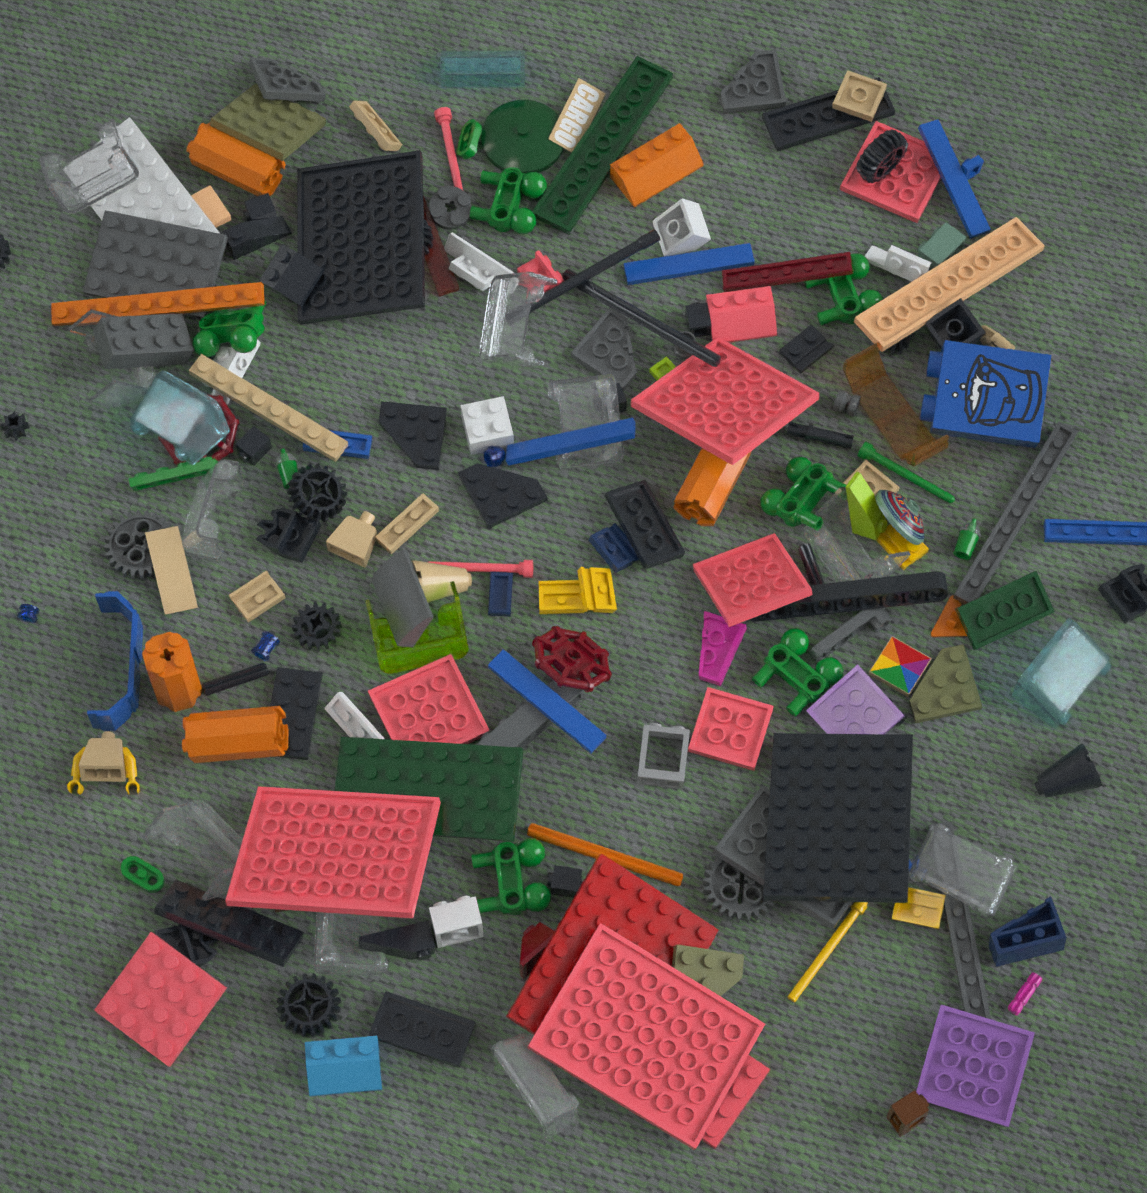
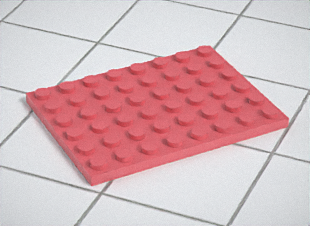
[225,786,441,918]
[527,923,765,1150]

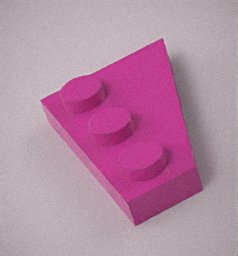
[699,611,747,686]

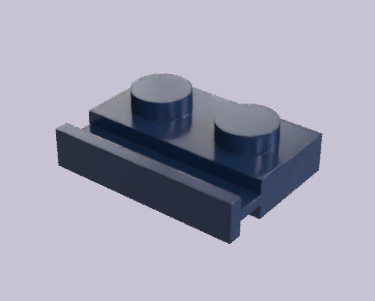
[589,523,640,573]

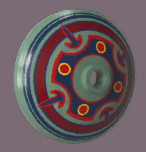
[875,490,925,545]

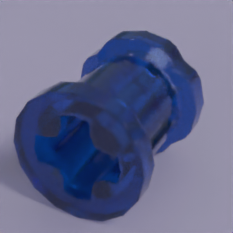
[251,631,280,661]

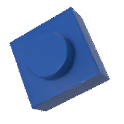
[961,155,984,180]

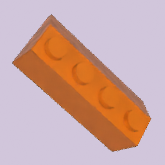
[610,123,704,207]

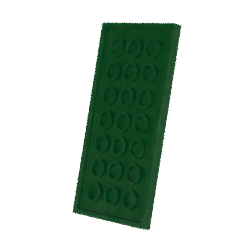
[335,737,524,842]

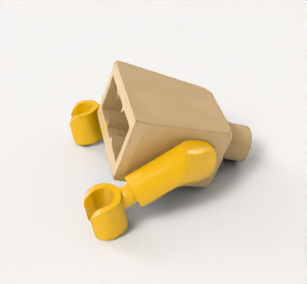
[67,731,140,795]

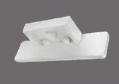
[444,232,520,294]
[865,245,931,282]
[202,339,260,413]

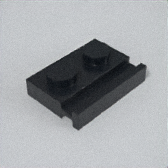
[779,324,833,374]

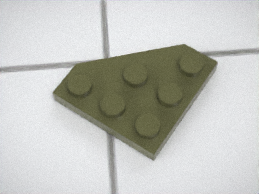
[909,644,982,724]
[672,945,744,996]

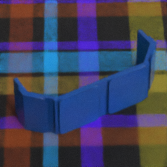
[87,591,143,731]

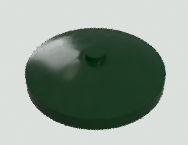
[481,100,564,174]

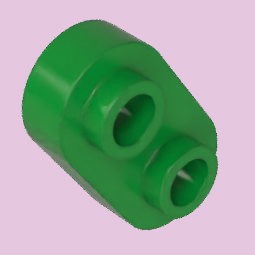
[456,119,482,159]
[121,856,165,893]

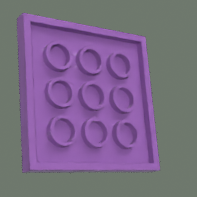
[916,1005,1035,1127]

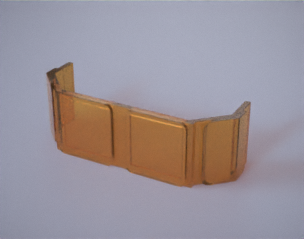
[843,342,949,467]

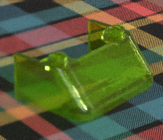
[365,581,469,674]

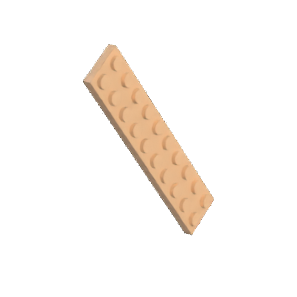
[854,217,1045,352]

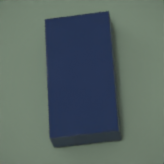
[488,572,513,617]

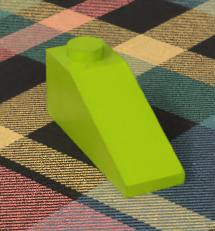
[846,472,887,540]

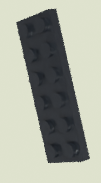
[762,77,895,152]
[154,879,304,967]

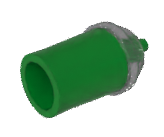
[275,448,298,490]
[953,518,981,560]

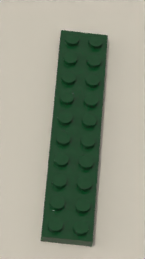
[532,56,673,235]

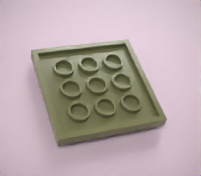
[210,84,326,161]

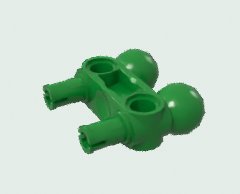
[470,167,547,235]
[804,253,884,326]
[193,299,267,358]
[760,456,847,531]
[752,628,844,717]
[471,838,551,916]

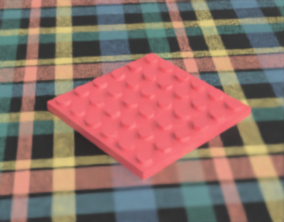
[631,337,819,465]

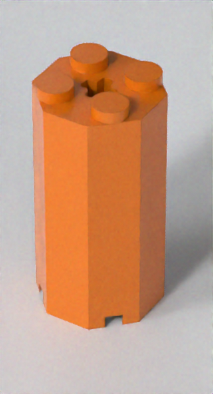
[187,123,286,196]
[674,448,751,526]
[142,632,203,712]
[182,706,289,763]

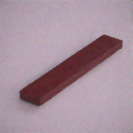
[722,252,853,292]

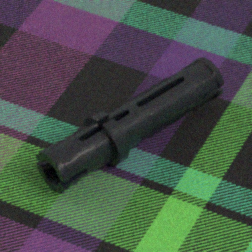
[786,421,854,449]

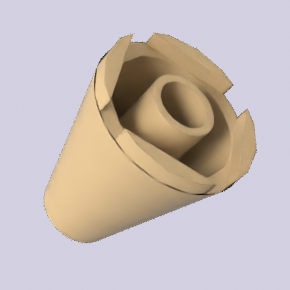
[411,560,472,603]

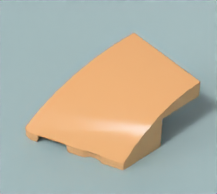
[191,185,231,227]

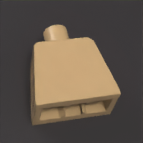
[326,511,377,568]

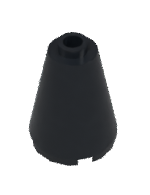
[1034,743,1102,798]

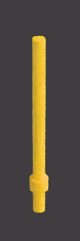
[788,902,868,1003]

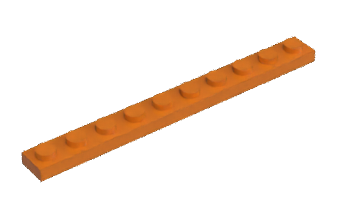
[51,282,265,326]

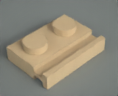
[229,571,285,622]

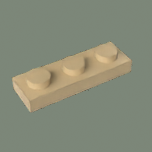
[349,101,402,151]
[375,494,439,554]

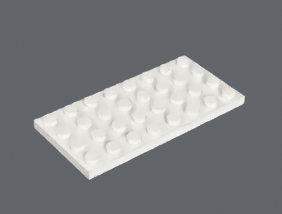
[64,117,220,234]

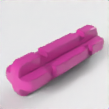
[1008,972,1042,1015]

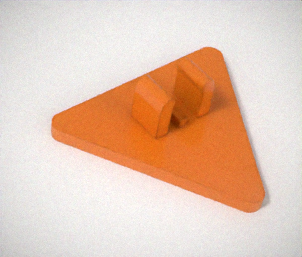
[931,595,967,637]

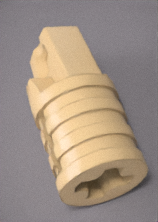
[980,325,1015,350]

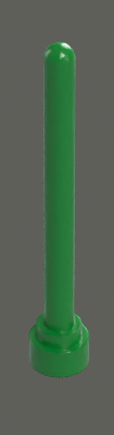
[857,441,955,503]

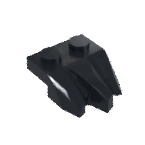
[256,508,322,563]
[1098,564,1147,624]
[155,924,219,967]

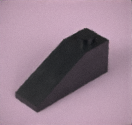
[222,216,292,260]
[358,921,435,961]

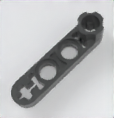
[809,608,892,662]

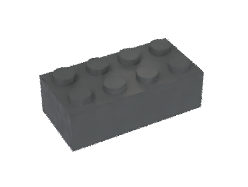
[93,313,194,369]

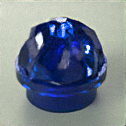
[483,445,506,467]

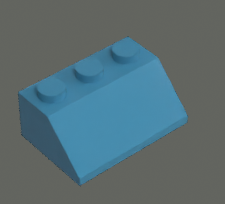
[305,1036,382,1096]

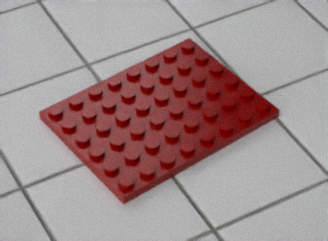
[506,853,719,1035]

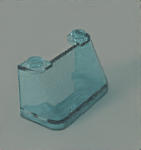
[130,370,230,465]
[1011,618,1112,729]

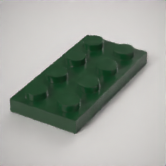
[955,571,1055,650]

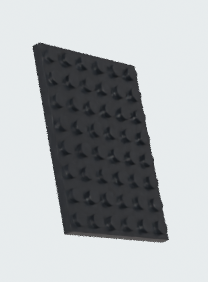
[297,150,425,325]
[763,733,913,903]

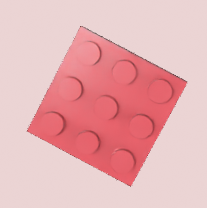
[688,687,774,771]

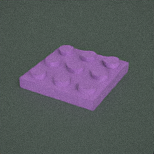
[806,664,904,734]

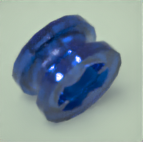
[17,604,40,623]

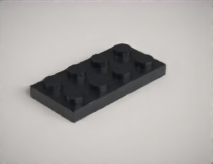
[604,480,685,569]
[270,667,323,760]
[369,991,476,1068]

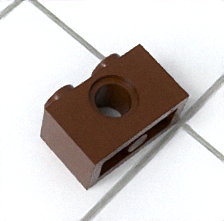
[887,1090,929,1137]

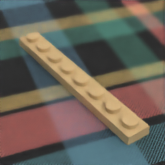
[189,354,348,462]

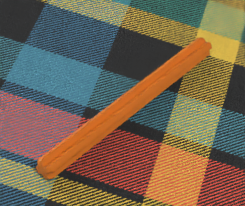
[527,823,683,886]

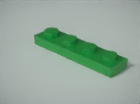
[129,457,221,491]

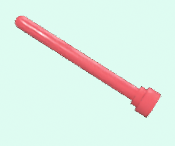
[434,107,463,190]
[429,560,533,578]

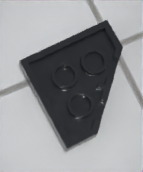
[379,401,447,470]
[458,463,548,529]

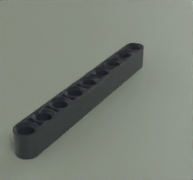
[749,571,948,622]

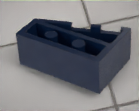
[988,896,1067,967]

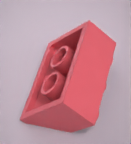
[706,286,777,343]

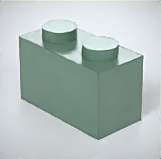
[917,222,966,270]

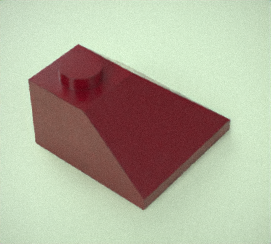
[520,922,555,979]

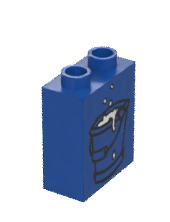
[920,340,1052,448]

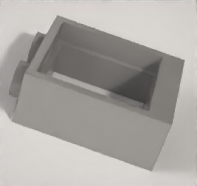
[637,723,690,789]

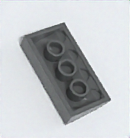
[371,549,433,648]

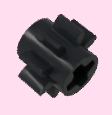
[0,412,30,441]

